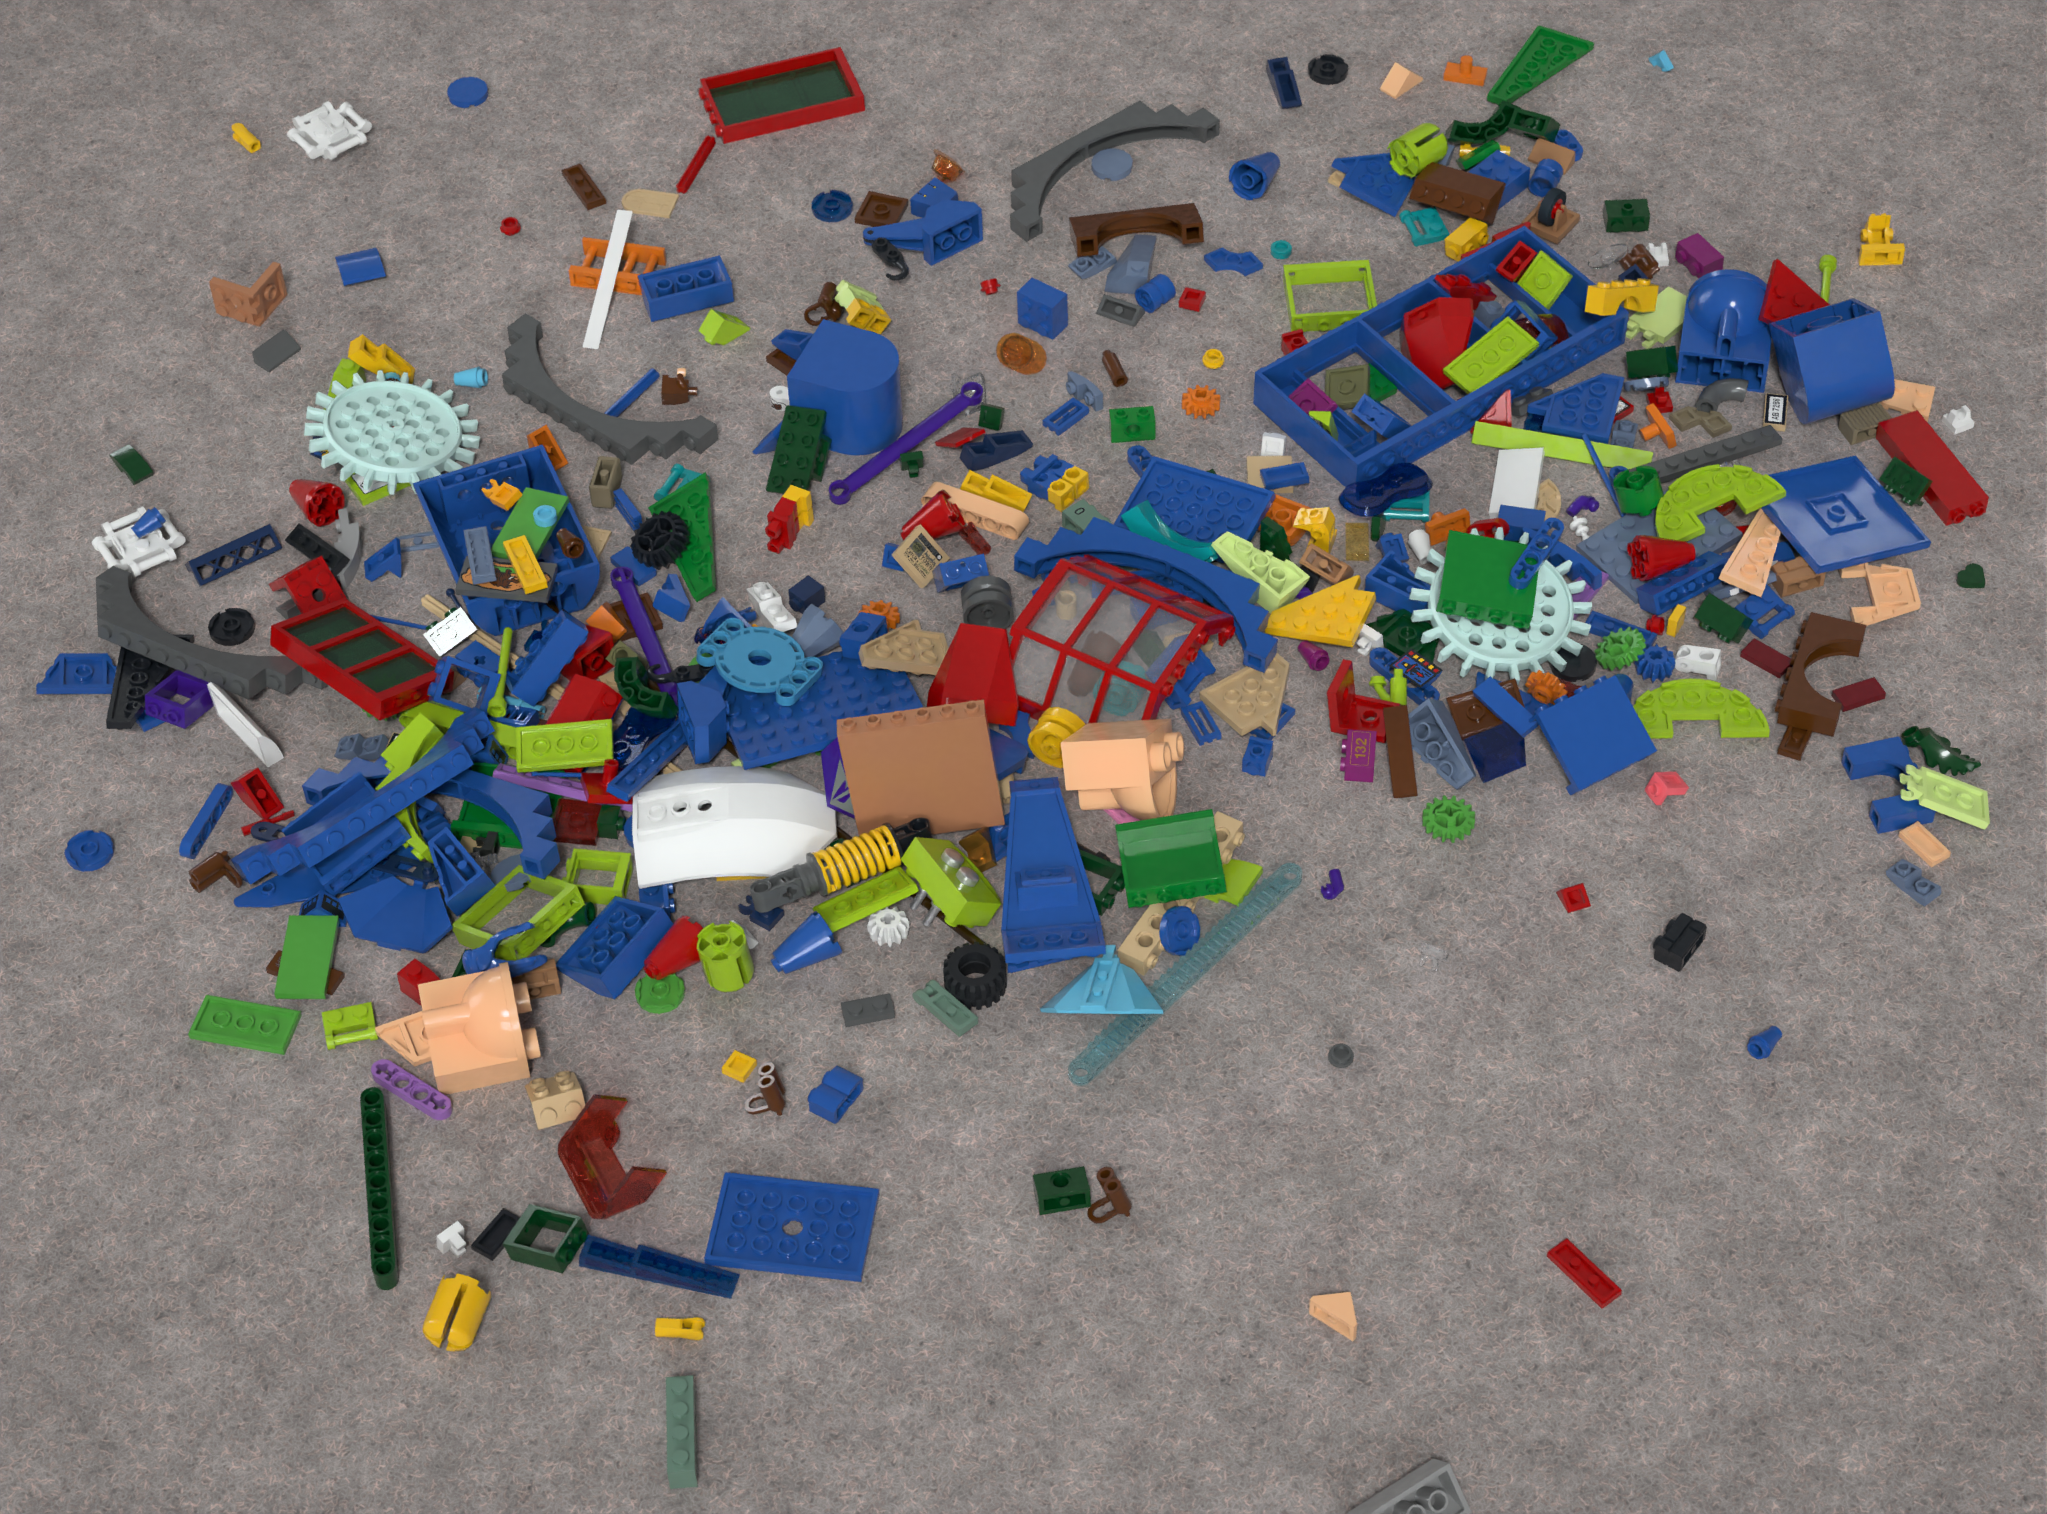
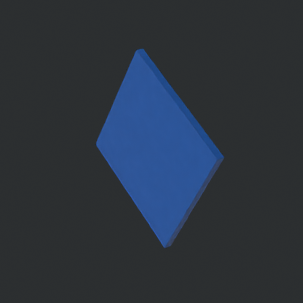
[1761,455,1931,574]

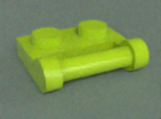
[321,1002,378,1050]

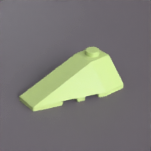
[1211,531,1310,614]

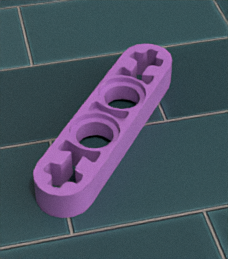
[371,1059,453,1120]

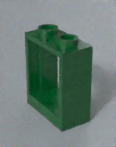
[1079,849,1125,916]
[503,1204,589,1274]

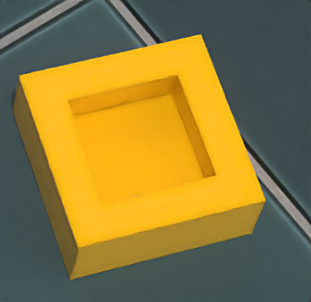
[1666,604,1686,637]
[721,1050,757,1083]

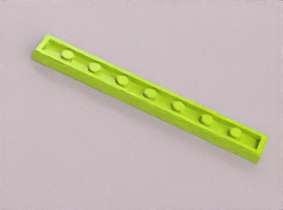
[1471,421,1653,469]

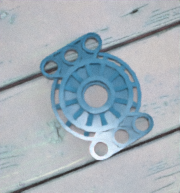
[696,618,823,706]

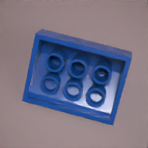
[556,896,673,999]

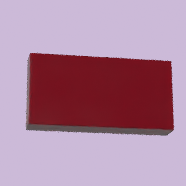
[1740,638,1793,679]
[1831,677,1886,712]

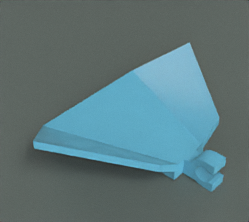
[1040,945,1163,1014]

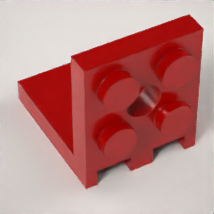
[268,556,348,614]
[1327,659,1400,743]

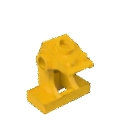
[1858,213,1905,266]
[1293,507,1337,554]

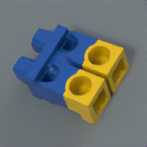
[1020,454,1089,512]

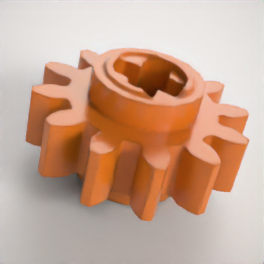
[1182,385,1220,419]
[859,600,900,632]
[1525,670,1568,705]

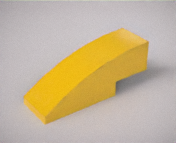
[348,334,415,384]
[960,470,1032,512]

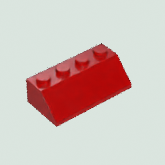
[545,674,623,778]

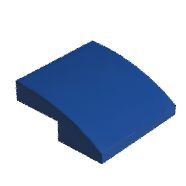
[335,248,386,286]

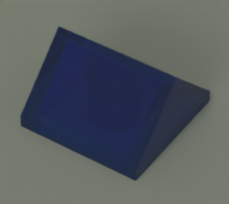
[1464,722,1526,783]

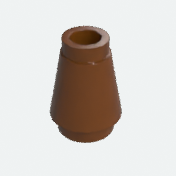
[556,528,584,559]

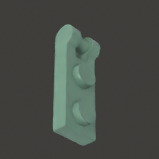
[912,979,978,1037]

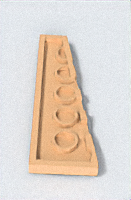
[1875,379,1935,422]
[1719,508,1781,597]

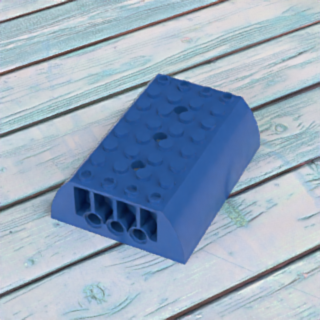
[413,445,600,636]

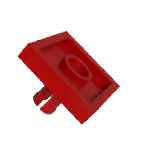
[580,759,633,804]

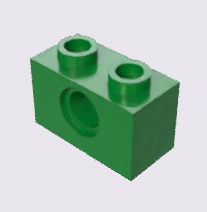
[1109,406,1156,443]

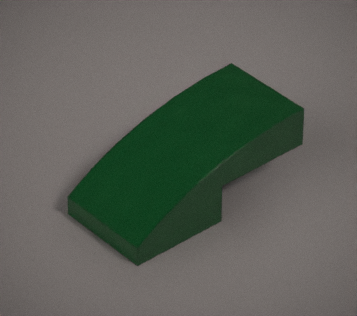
[110,444,153,485]

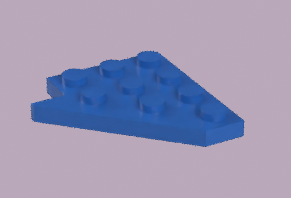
[1331,153,1420,217]
[1527,373,1625,444]

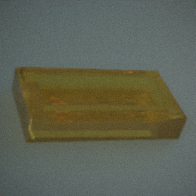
[1345,523,1369,561]

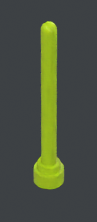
[1819,255,1837,304]
[487,627,513,718]

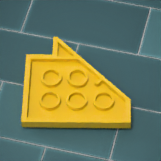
[1265,575,1376,647]

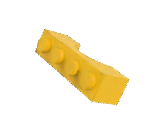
[1585,278,1659,316]

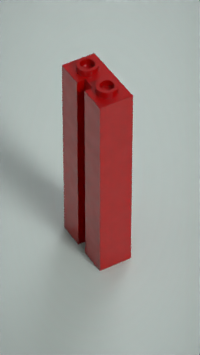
[1876,410,1989,526]

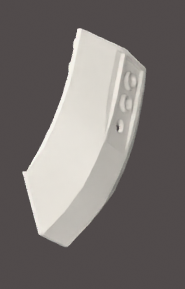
[632,766,837,889]

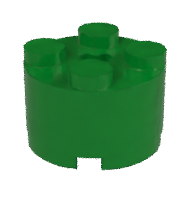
[1613,466,1664,516]

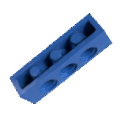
[1636,551,1727,616]

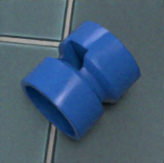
[1528,159,1563,198]
[1135,274,1176,313]

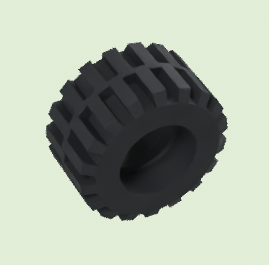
[943,942,1007,1010]

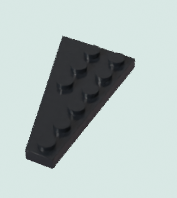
[106,634,194,730]

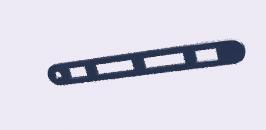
[251,822,439,883]

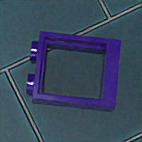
[145,670,214,729]

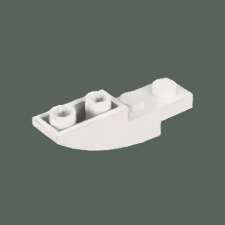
[747,582,797,632]

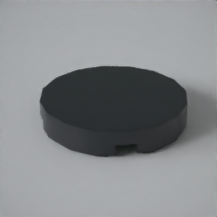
[1308,54,1348,85]
[208,608,255,646]
[1549,644,1597,682]

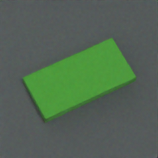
[491,487,569,559]
[274,915,340,999]
[188,995,302,1055]

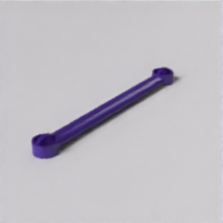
[829,382,983,505]
[610,566,678,717]

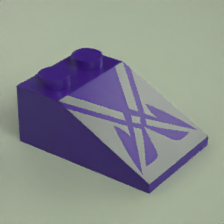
[821,738,855,819]

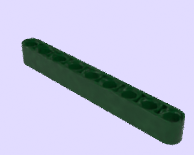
[360,1087,399,1290]

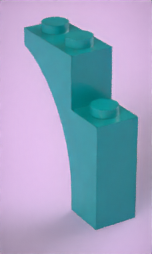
[1121,500,1219,563]

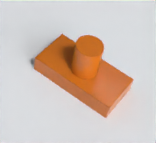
[1443,55,1488,86]
[1639,403,1677,449]
[1425,508,1470,546]

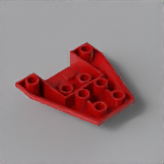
[1400,297,1474,389]
[927,623,1019,726]

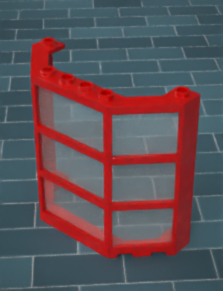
[1009,554,1236,725]

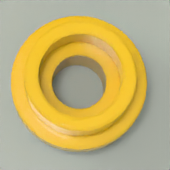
[1202,349,1224,369]

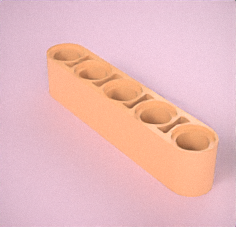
[921,482,1029,540]

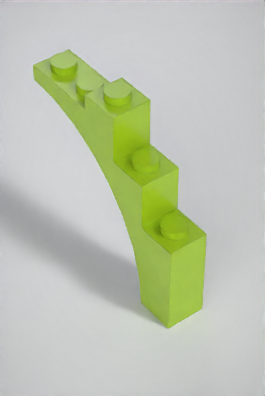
[375,713,444,864]

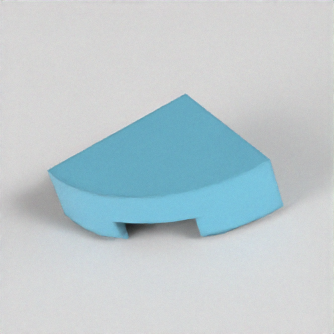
[1648,50,1674,72]

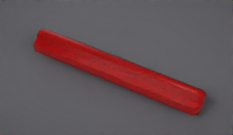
[676,135,716,194]

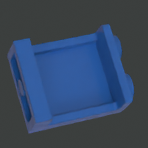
[1145,635,1216,710]

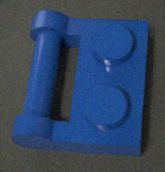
[1735,584,1795,639]

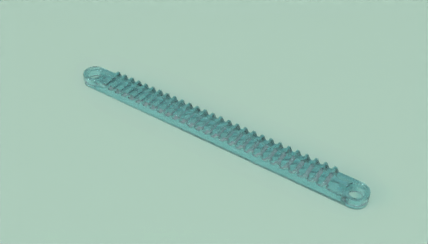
[1068,863,1303,1086]

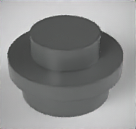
[1328,1043,1354,1068]

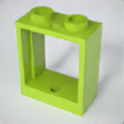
[562,848,634,905]

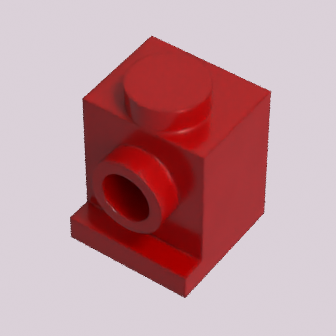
[1281,329,1308,356]

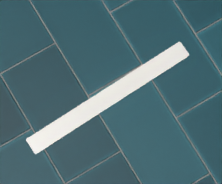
[583,210,633,349]

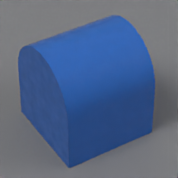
[1769,298,1895,424]
[787,319,903,455]

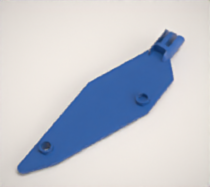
[234,811,451,908]

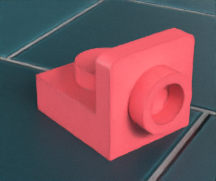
[1645,772,1689,805]

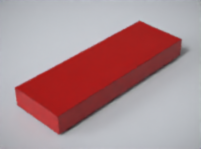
[1547,1238,1622,1309]

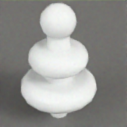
[1569,516,1590,541]

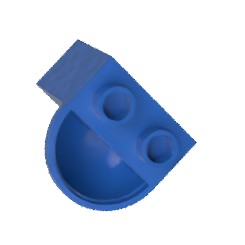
[1675,269,1772,393]

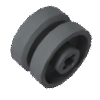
[961,576,1014,629]

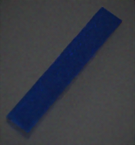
[579,1235,740,1299]

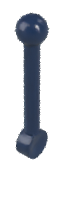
[446,588,471,620]

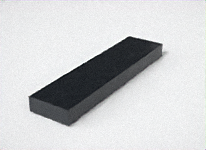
[285,523,350,578]

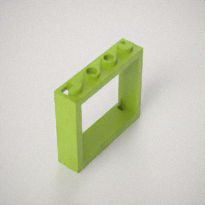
[1283,260,1377,332]
[452,865,585,961]

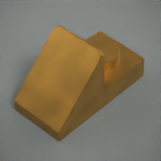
[958,826,997,872]

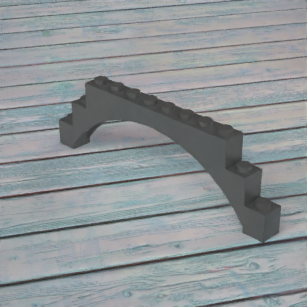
[1010,101,1220,242]
[502,313,718,465]
[96,566,338,700]

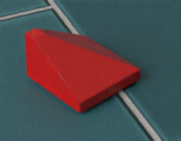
[1556,883,1591,913]

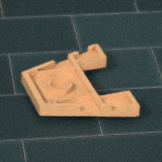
[1839,562,1921,626]

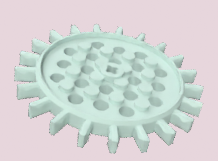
[304,370,480,495]
[1409,527,1592,685]

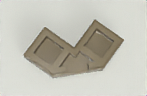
[1669,406,1732,438]

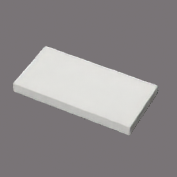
[1489,448,1545,519]

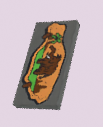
[455,556,558,603]

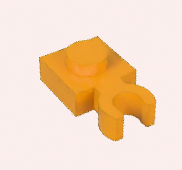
[481,479,522,511]

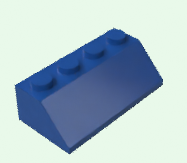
[637,255,734,322]

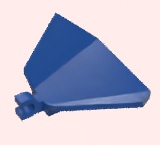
[338,876,452,954]

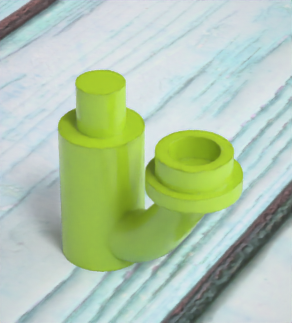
[1369,669,1407,706]

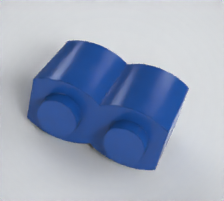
[807,1066,863,1124]

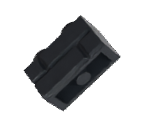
[1653,913,1707,972]

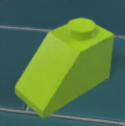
[698,309,751,345]

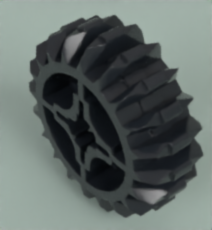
[630,511,691,570]

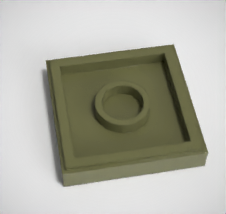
[1325,364,1370,409]

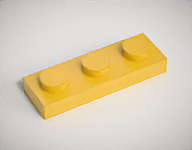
[503,535,548,594]

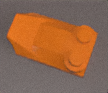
[1257,494,1312,546]

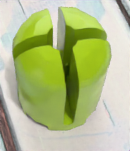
[1387,123,1448,178]
[697,921,754,993]

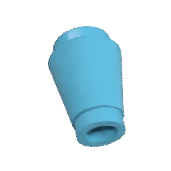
[454,367,488,388]

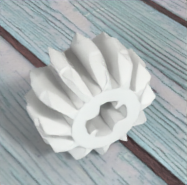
[867,906,910,947]

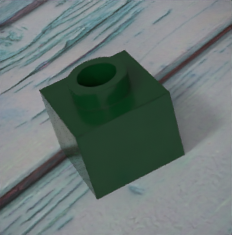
[597,804,626,839]

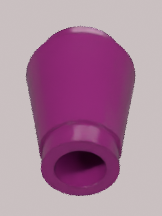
[1298,640,1330,671]

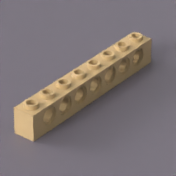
[1118,811,1245,976]

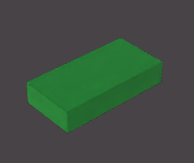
[1456,140,1501,170]

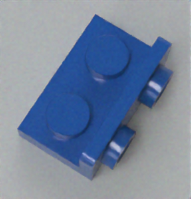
[639,883,675,920]

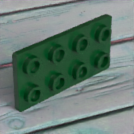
[766,405,832,494]

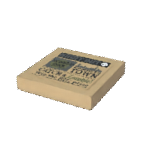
[891,524,950,588]

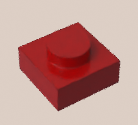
[1179,287,1206,312]

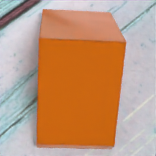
[527,425,568,471]
[586,601,628,644]

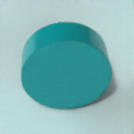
[1271,240,1292,259]

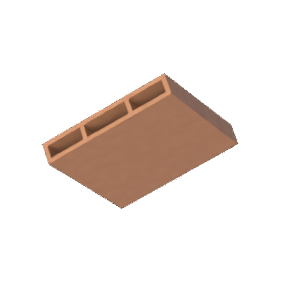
[837,700,1005,836]

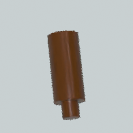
[1102,350,1128,387]

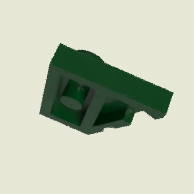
[1260,516,1297,565]

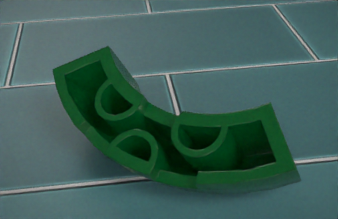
[1445,100,1521,146]
[614,657,679,719]

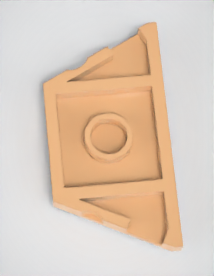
[375,1011,432,1067]

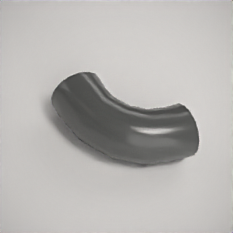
[1696,378,1749,413]

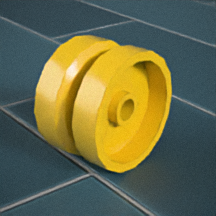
[1027,707,1085,768]

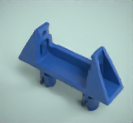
[702,597,770,665]

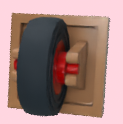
[1521,188,1580,244]

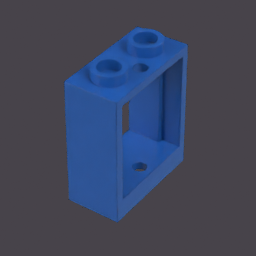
[1490,300,1558,361]
[1351,393,1412,439]
[932,554,989,593]
[427,656,501,716]

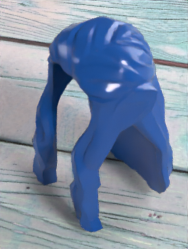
[462,922,547,978]

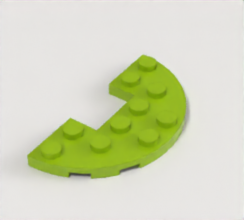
[1655,464,1786,542]
[1633,678,1770,739]

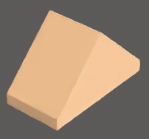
[1380,62,1423,99]
[1309,1292,1357,1341]

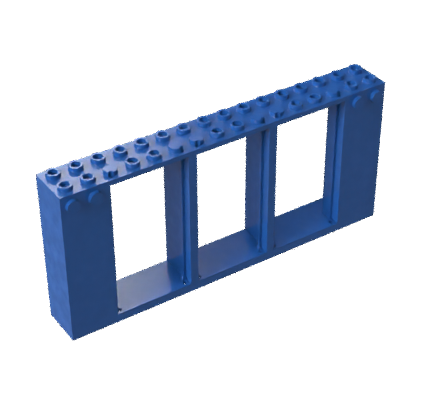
[1253,226,1629,495]

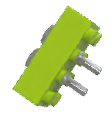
[901,837,1001,928]

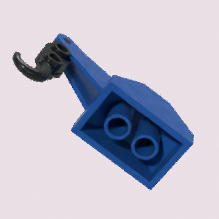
[863,200,983,281]
[647,664,731,764]

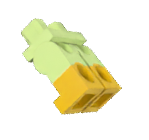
[834,280,891,335]

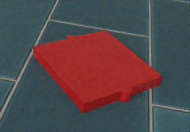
[935,427,985,448]

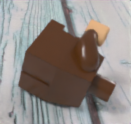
[661,368,698,405]

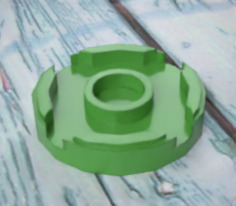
[635,973,685,1014]

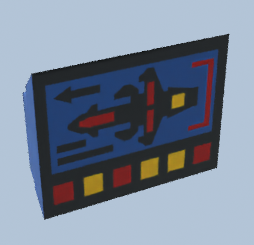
[1389,648,1443,689]

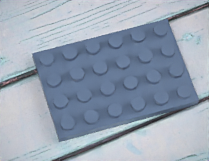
[1576,489,1743,604]

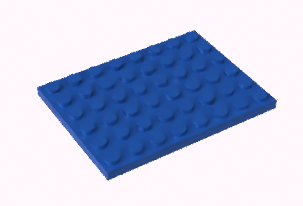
[726,651,923,770]

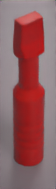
[241,810,295,836]

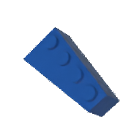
[506,610,589,707]

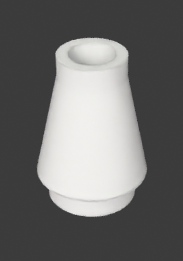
[1408,529,1431,564]

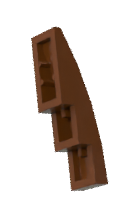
[1383,705,1418,798]

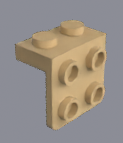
[525,1071,588,1130]

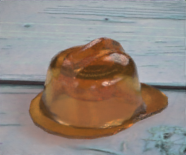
[932,149,965,182]
[996,333,1047,375]

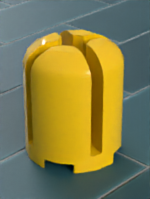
[423,1274,492,1352]

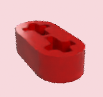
[1466,518,1510,538]

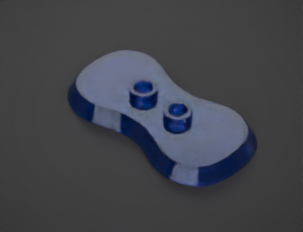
[1338,463,1433,517]
[601,705,678,772]

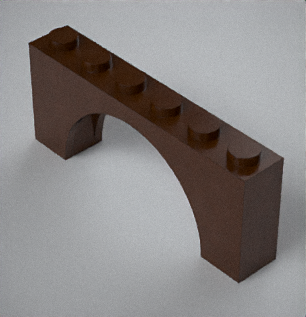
[1069,203,1204,257]
[1775,612,1866,737]

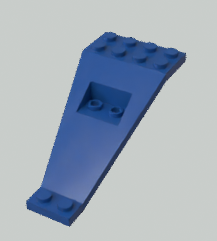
[1001,777,1106,964]

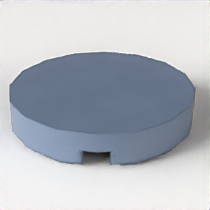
[1091,149,1133,181]
[1624,377,1669,392]
[490,854,531,892]

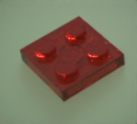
[552,798,602,846]

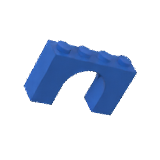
[1841,736,1937,834]

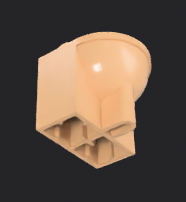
[1061,719,1184,820]
[418,962,541,1095]

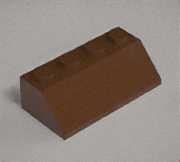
[1409,162,1506,224]

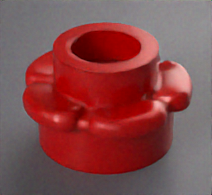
[500,217,521,236]
[980,278,1001,295]
[1646,614,1665,635]

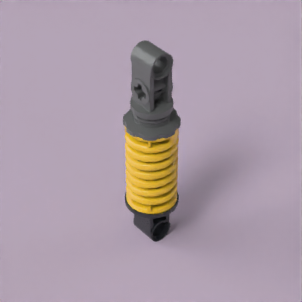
[750,818,933,913]

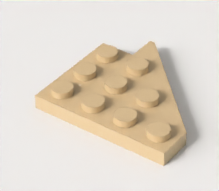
[859,620,949,676]
[1199,653,1290,736]

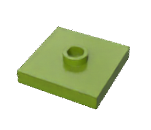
[1517,250,1573,310]

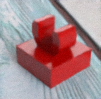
[1646,387,1673,413]

